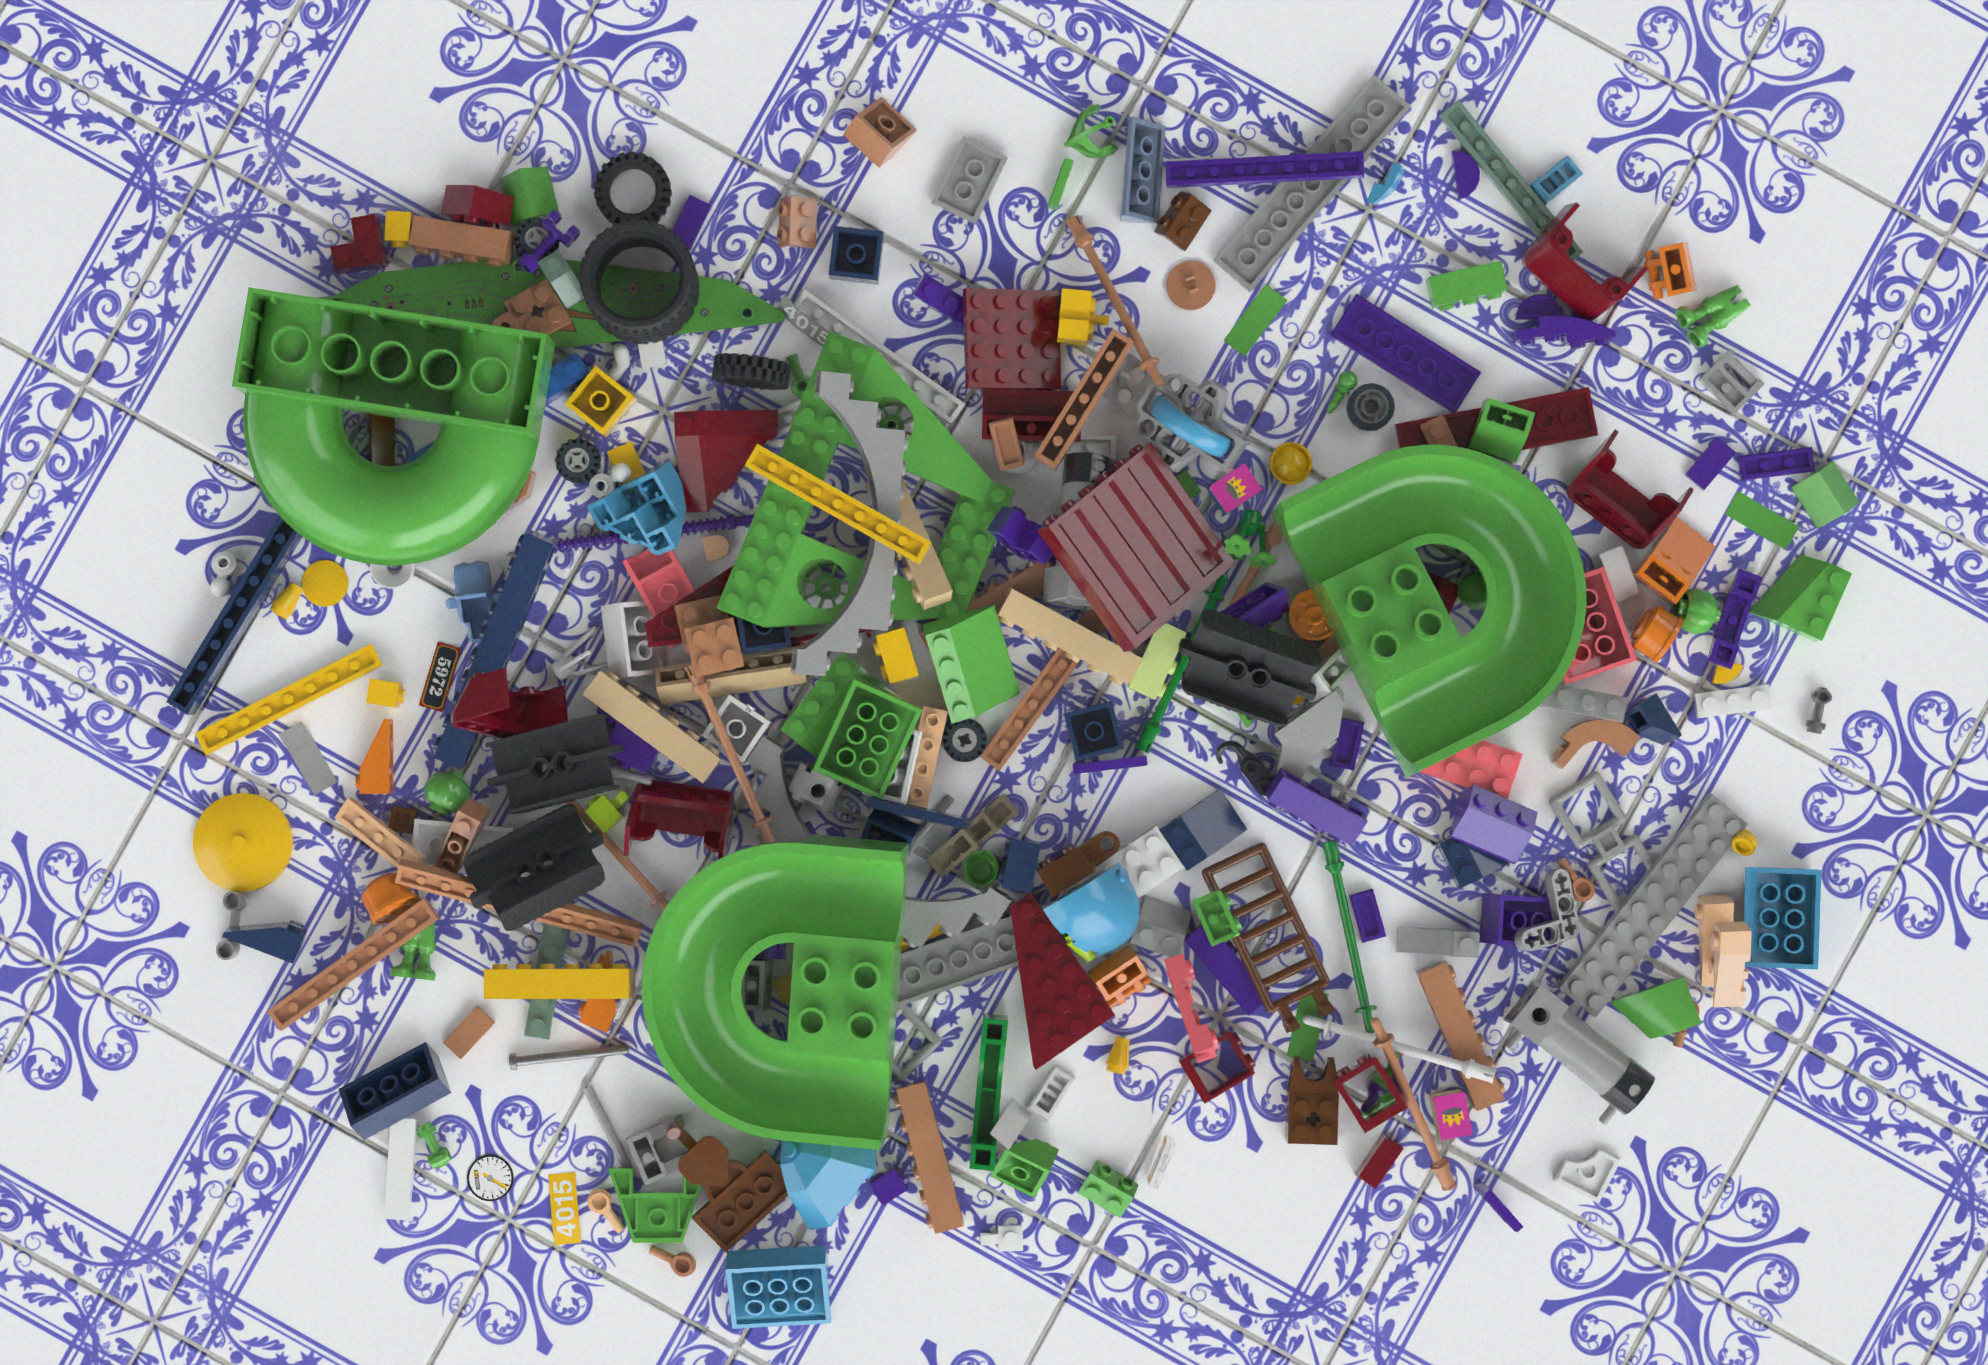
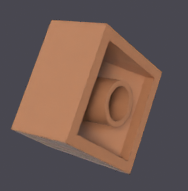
[843,97,917,168]

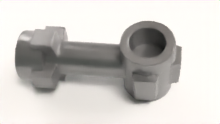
[1805,687,1832,734]

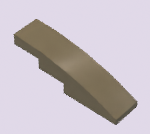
[926,793,1020,878]

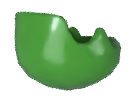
[1457,572,1486,611]
[963,850,1001,888]

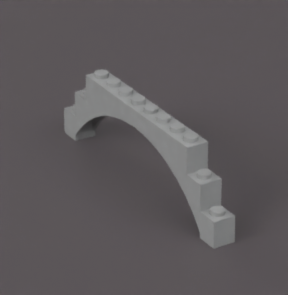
[791,371,908,676]
[747,735,1013,948]

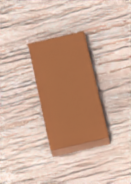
[988,416,1024,471]
[443,1006,496,1059]

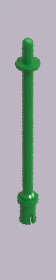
[1134,573,1228,754]
[1322,840,1377,1034]

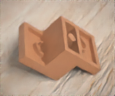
[674,595,744,678]

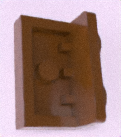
[1154,191,1212,251]

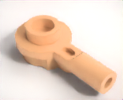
[587,1188,626,1233]

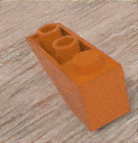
[578,951,619,1033]

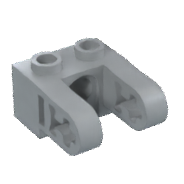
[742,959,772,1011]
[624,1114,687,1186]

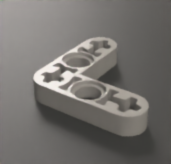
[1514,869,1580,951]

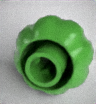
[1672,588,1721,634]
[424,769,470,816]

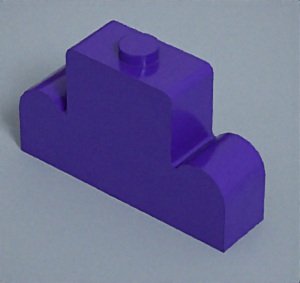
[597,707,698,773]

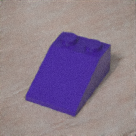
[1479,893,1560,947]

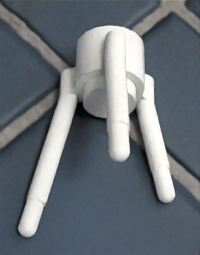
[551,626,608,681]

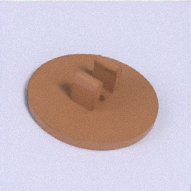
[1166,261,1216,310]

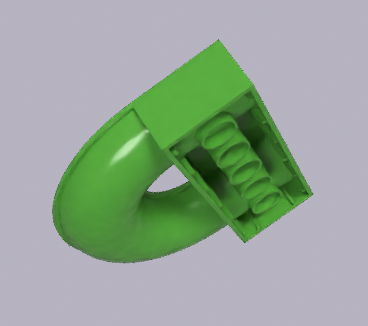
[232,287,555,566]
[1271,445,1587,778]
[642,834,909,1150]

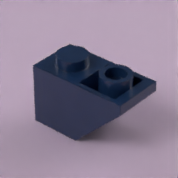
[1625,693,1682,745]

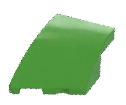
[1610,976,1701,1039]

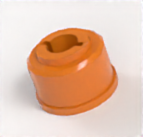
[1286,589,1333,643]
[1631,606,1684,663]
[361,873,419,925]

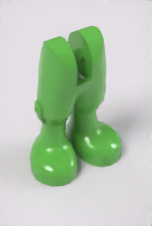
[1676,285,1751,348]
[390,922,436,981]

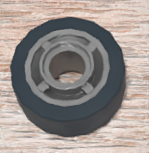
[1346,383,1395,432]

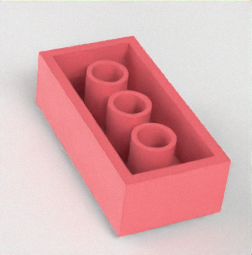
[1420,740,1523,799]

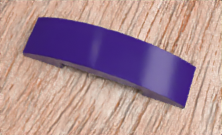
[1707,569,1763,670]

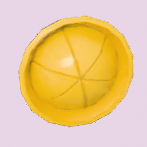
[1270,442,1312,485]

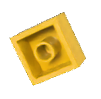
[565,365,637,438]
[873,627,920,685]

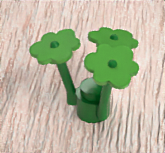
[1224,510,1277,568]

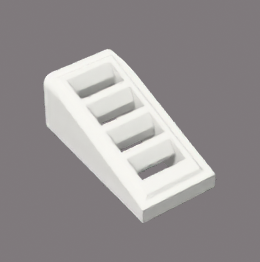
[1026,1065,1075,1122]

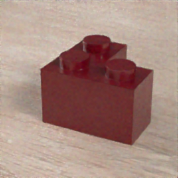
[441,185,515,229]
[330,214,388,275]

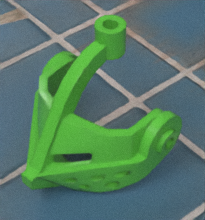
[1063,104,1119,159]

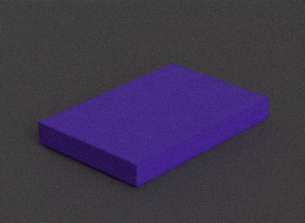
[1473,1179,1524,1233]

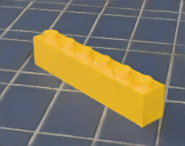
[484,964,635,999]

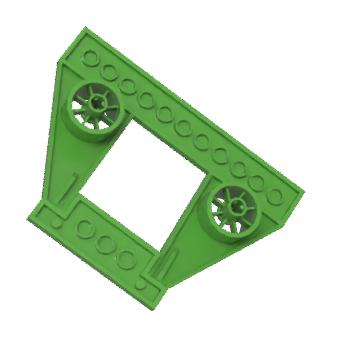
[717,331,1016,627]

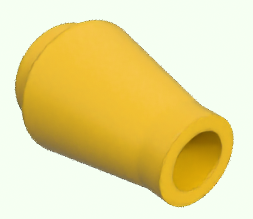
[270,582,303,620]
[1105,1037,1130,1075]

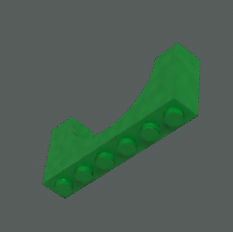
[969,1013,1008,1171]

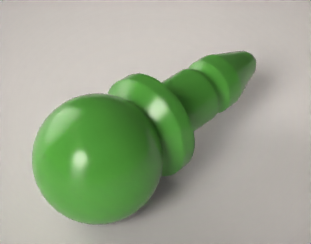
[1327,371,1358,414]

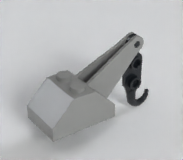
[1215,686,1344,812]

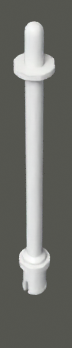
[1303,1015,1497,1083]

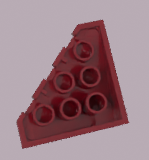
[674,410,778,513]

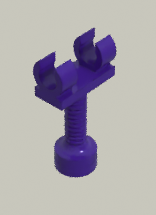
[517,209,581,274]

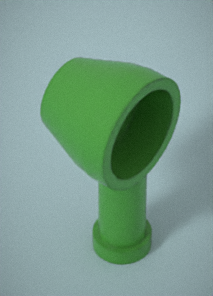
[786,353,810,400]

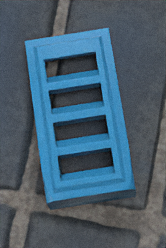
[1530,155,1583,205]

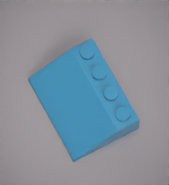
[1743,867,1822,970]
[726,1245,831,1329]

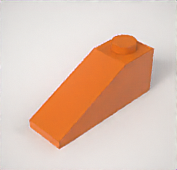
[355,719,394,794]

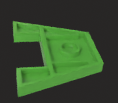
[608,1167,702,1243]

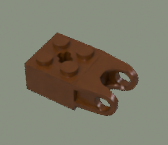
[1037,831,1120,897]
[1285,1056,1339,1145]

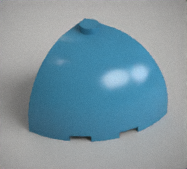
[1043,862,1140,955]

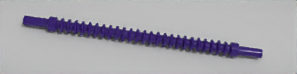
[515,514,755,555]

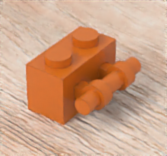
[1644,242,1697,300]
[1087,945,1152,1008]

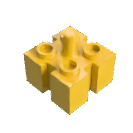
[1057,288,1109,347]

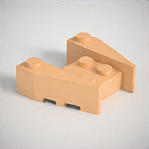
[1694,894,1751,1007]

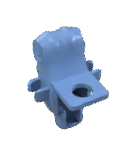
[445,560,500,643]

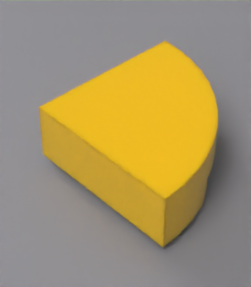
[1712,663,1743,684]

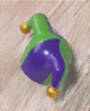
[1359,1051,1404,1116]

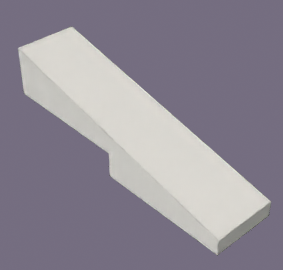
[384,1118,419,1221]

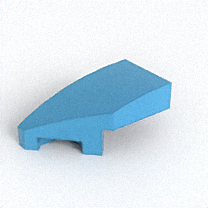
[1367,162,1405,204]

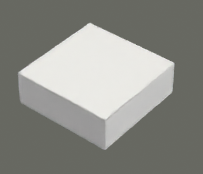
[638,340,667,369]

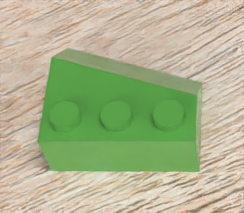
[1749,554,1852,642]

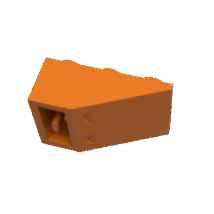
[1633,516,1716,605]

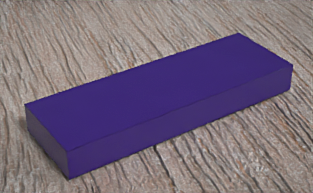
[1737,447,1815,481]
[1072,756,1148,774]

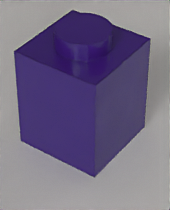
[869,1166,910,1206]

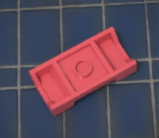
[622,549,695,649]
[1164,953,1219,1063]

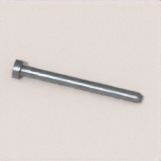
[509,1045,629,1071]

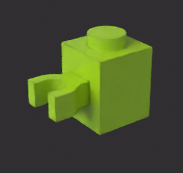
[585,790,631,833]

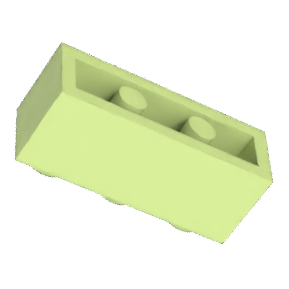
[1128,623,1187,700]

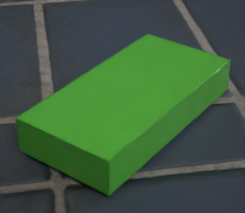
[1048,158,1074,211]

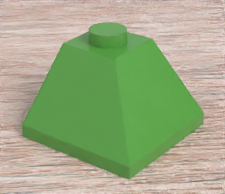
[990,1138,1059,1198]

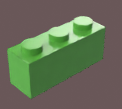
[1426,261,1508,311]

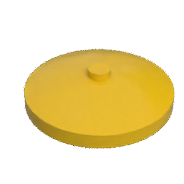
[193,793,293,892]

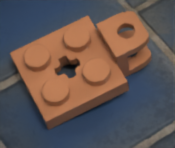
[492,279,572,336]

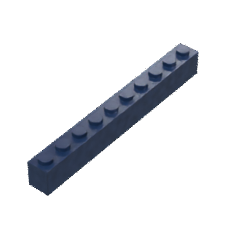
[166,515,303,715]
[433,530,558,770]

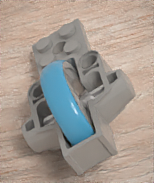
[1103,353,1251,473]

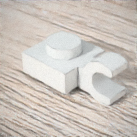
[980,1225,1023,1251]

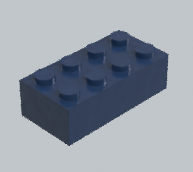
[338,1042,452,1140]

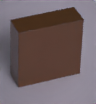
[389,806,418,834]

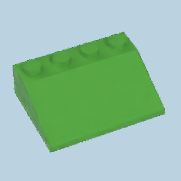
[923,604,1020,723]
[780,652,899,757]
[813,675,923,800]

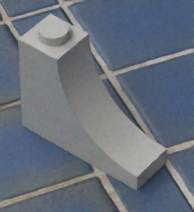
[1396,927,1479,958]

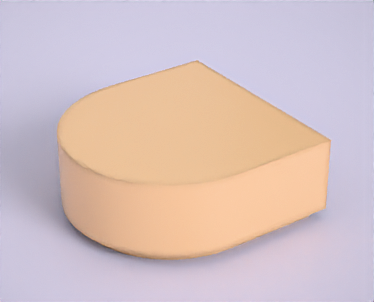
[702,535,730,562]

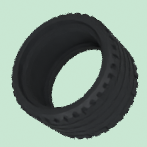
[579,219,700,345]

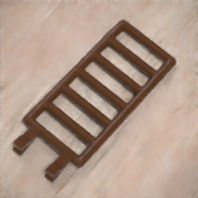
[1202,842,1335,1034]

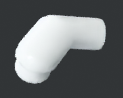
[607,343,630,381]

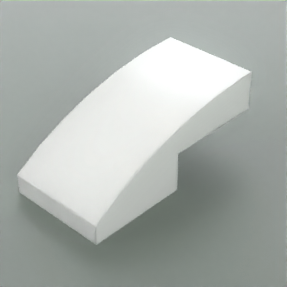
[1598,545,1639,602]

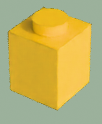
[384,211,414,249]
[366,678,406,708]

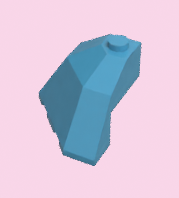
[587,461,686,556]
[780,1141,876,1230]

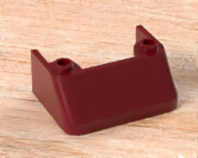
[1522,202,1648,321]
[1566,429,1694,549]
[451,668,568,739]
[623,780,734,859]

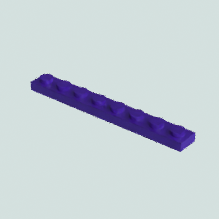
[1165,151,1364,188]

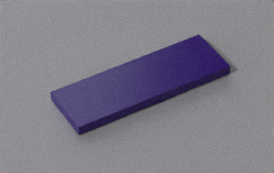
[1330,294,1481,413]

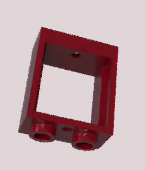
[1178,1029,1256,1104]
[1333,1053,1408,1133]

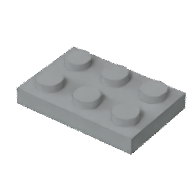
[931,136,1008,225]

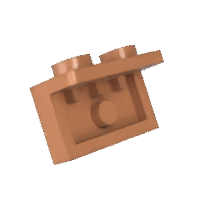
[777,196,817,249]

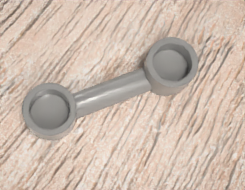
[216,891,246,960]

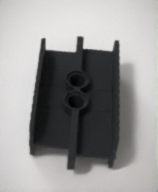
[1179,609,1321,727]
[485,714,624,815]
[463,804,605,931]

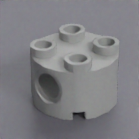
[788,761,844,813]

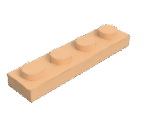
[335,798,425,869]

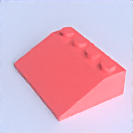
[1563,567,1637,685]

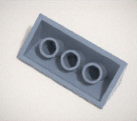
[1120,117,1166,224]

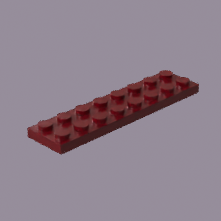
[1394,387,1598,456]

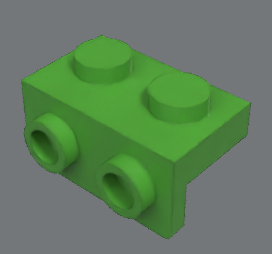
[1192,889,1242,947]
[1078,1160,1139,1218]

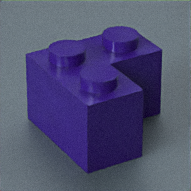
[987,506,1053,564]

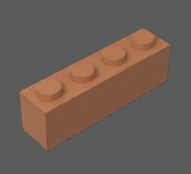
[408,215,515,268]

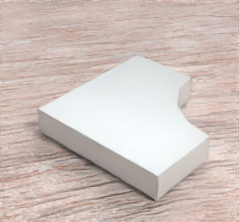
[1553,1147,1621,1204]

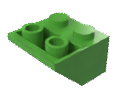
[1468,398,1535,463]

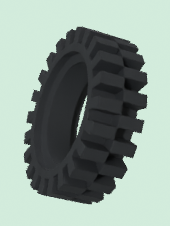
[594,151,672,224]
[712,353,791,390]

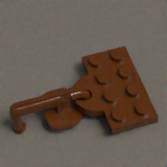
[664,1116,789,1253]

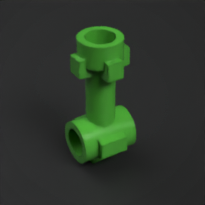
[417,1121,452,1169]

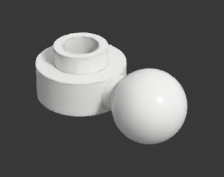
[589,463,631,498]
[210,551,238,597]

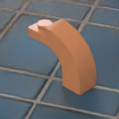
[1551,719,1641,769]

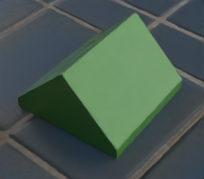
[500,166,560,227]
[1791,461,1859,529]

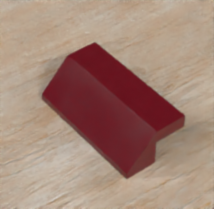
[982,389,1081,442]

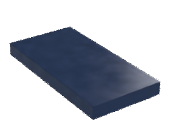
[865,797,972,829]

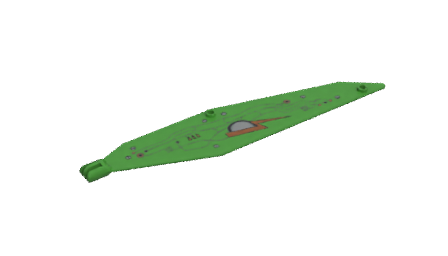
[317,256,785,349]

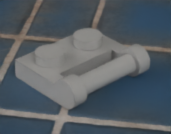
[1698,349,1765,415]

